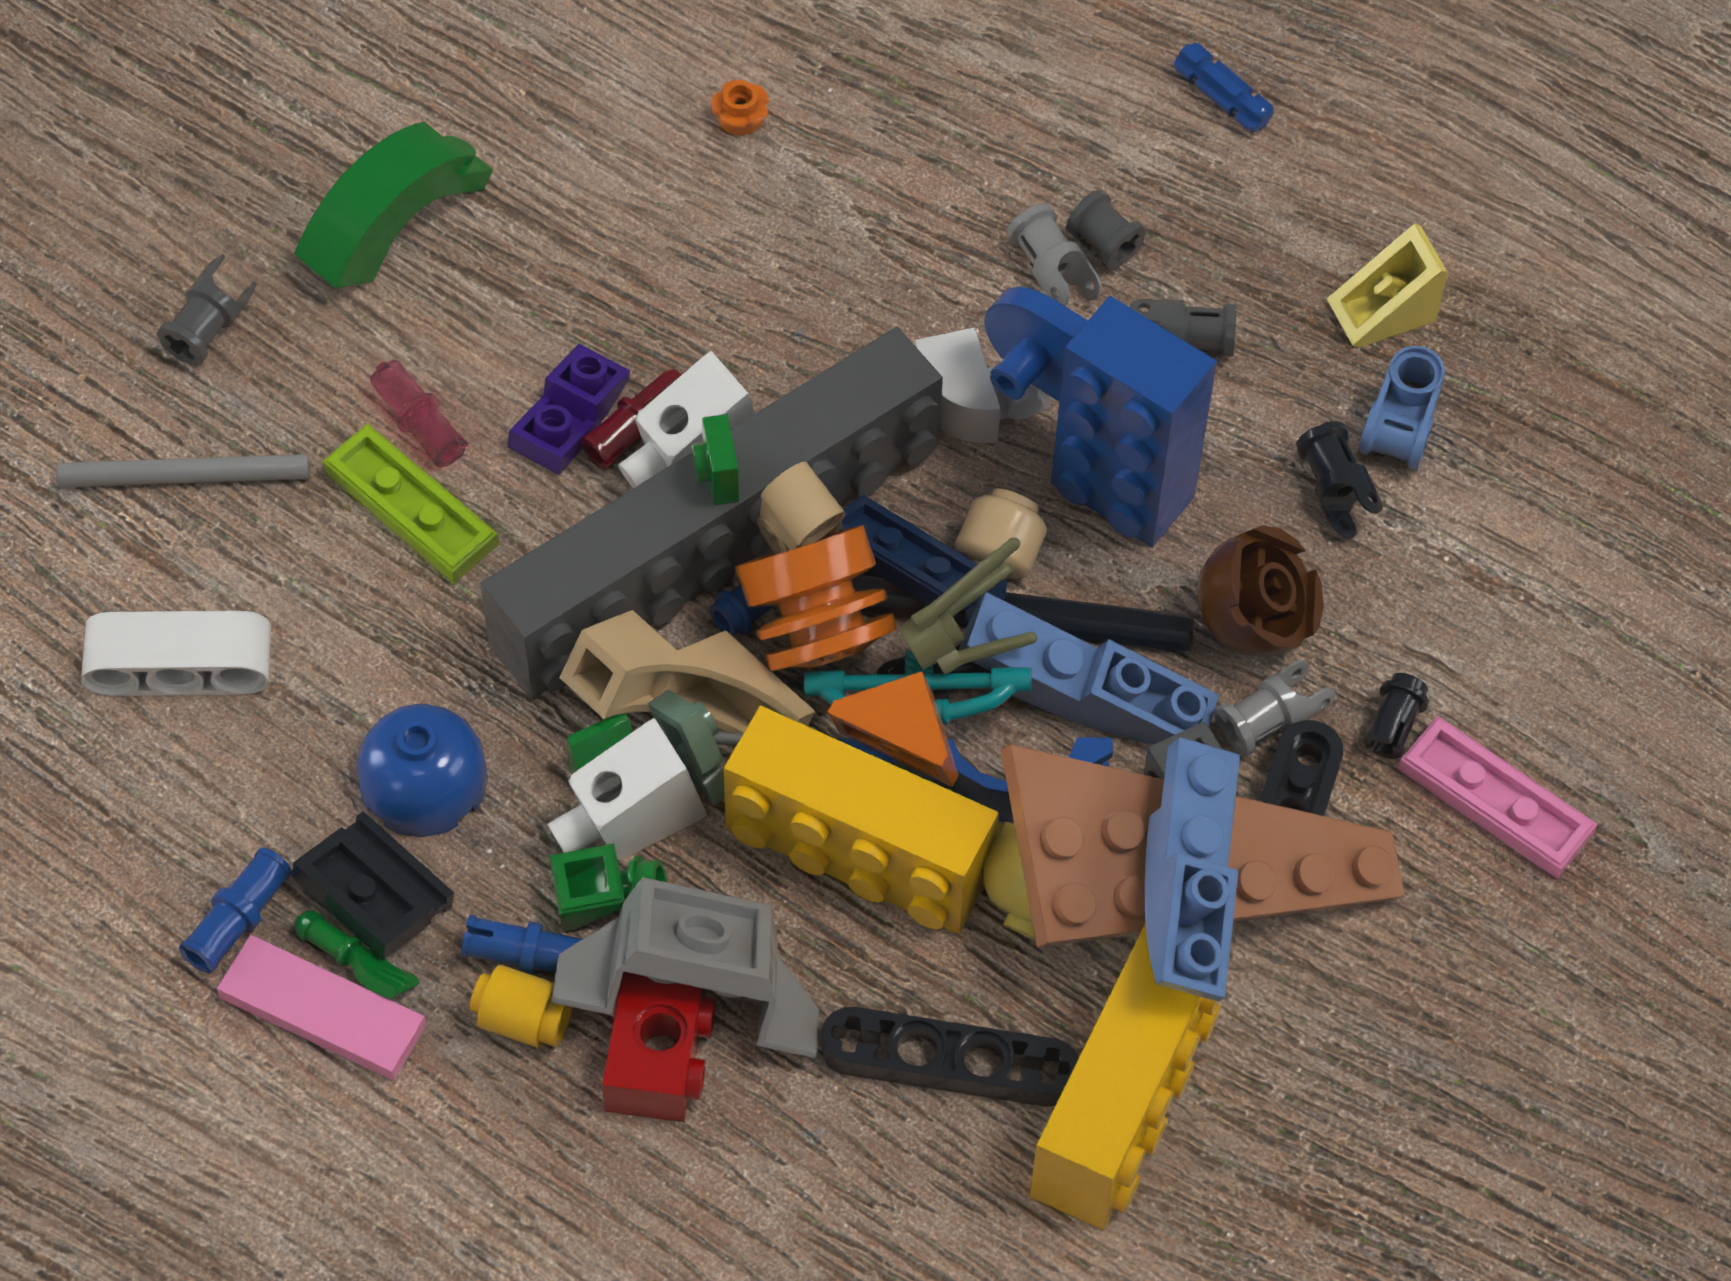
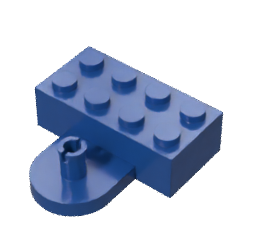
[984,287,1217,548]

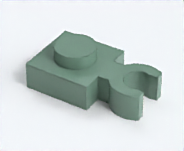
[647,690,725,806]

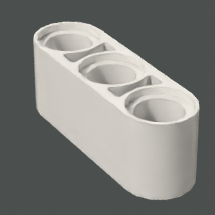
[81,611,271,696]

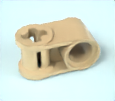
[757,461,846,555]

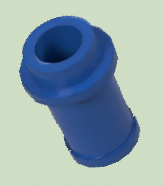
[709,584,777,636]

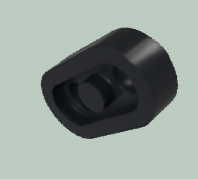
[1260,720,1343,816]

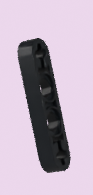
[821,1007,1079,1107]

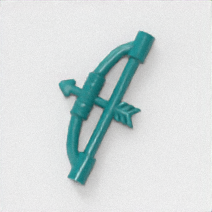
[804,649,1032,725]

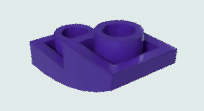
[508,344,630,475]

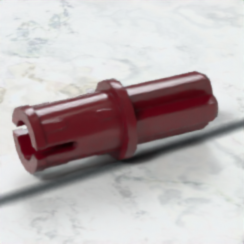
[580,369,682,470]

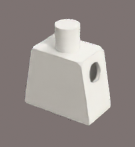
[618,351,755,488]
[547,718,708,860]

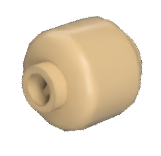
[955,488,1047,580]

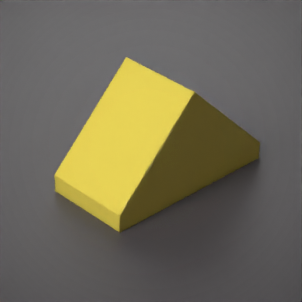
[1326,223,1448,348]

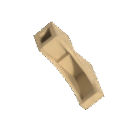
[559,610,815,733]

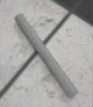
[57,454,310,488]

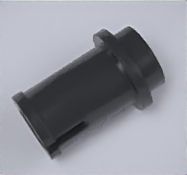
[1363,673,1430,759]

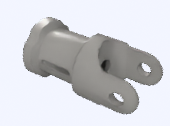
[1006,203,1102,306]
[1214,660,1336,757]

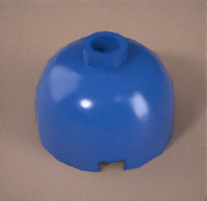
[357,703,488,838]

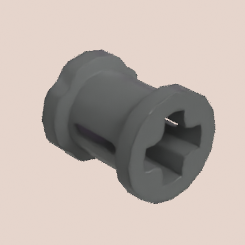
[1066,190,1146,269]

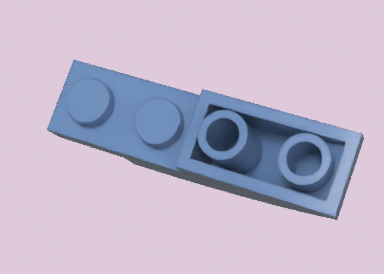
[958,592,1219,745]
[1145,737,1240,1002]

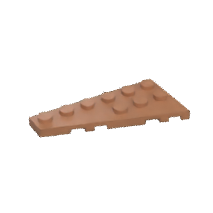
[1001,744,1405,947]

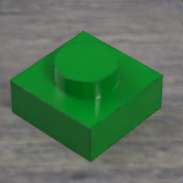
[692,414,739,506]

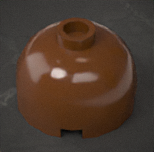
[1197,525,1324,657]

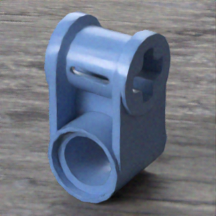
[1358,346,1445,471]

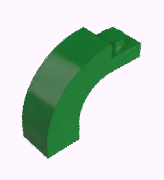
[294,122,493,288]

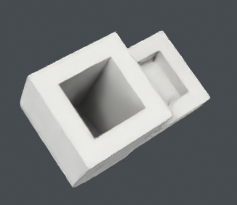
[915,328,1052,443]

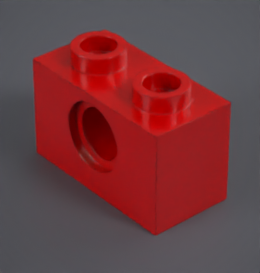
[602,971,716,1122]

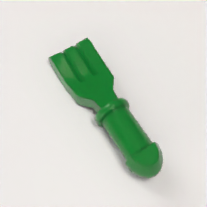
[294,910,419,999]

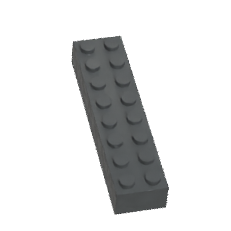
[480,326,943,700]

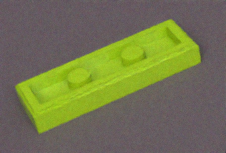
[322,423,499,584]

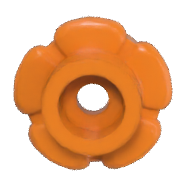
[711,80,769,135]

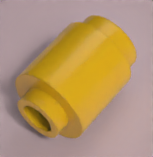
[469,964,574,1048]

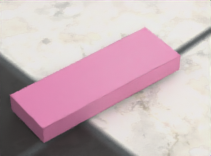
[1398,715,1598,879]
[217,934,427,1081]

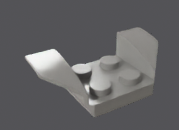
[552,877,819,1058]

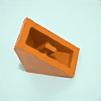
[827,671,959,787]

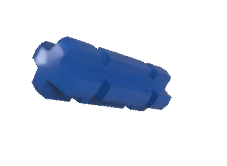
[1174,43,1275,133]

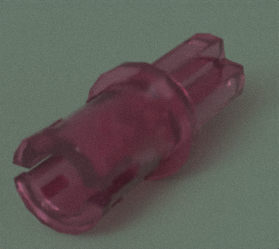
[370,359,468,468]

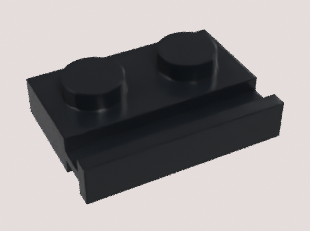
[292,811,454,960]

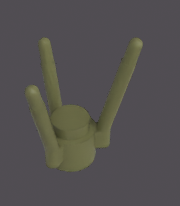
[898,537,1037,675]

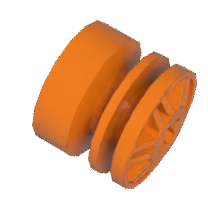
[735,525,897,671]

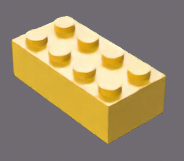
[724,705,999,934]
[1029,923,1228,1230]

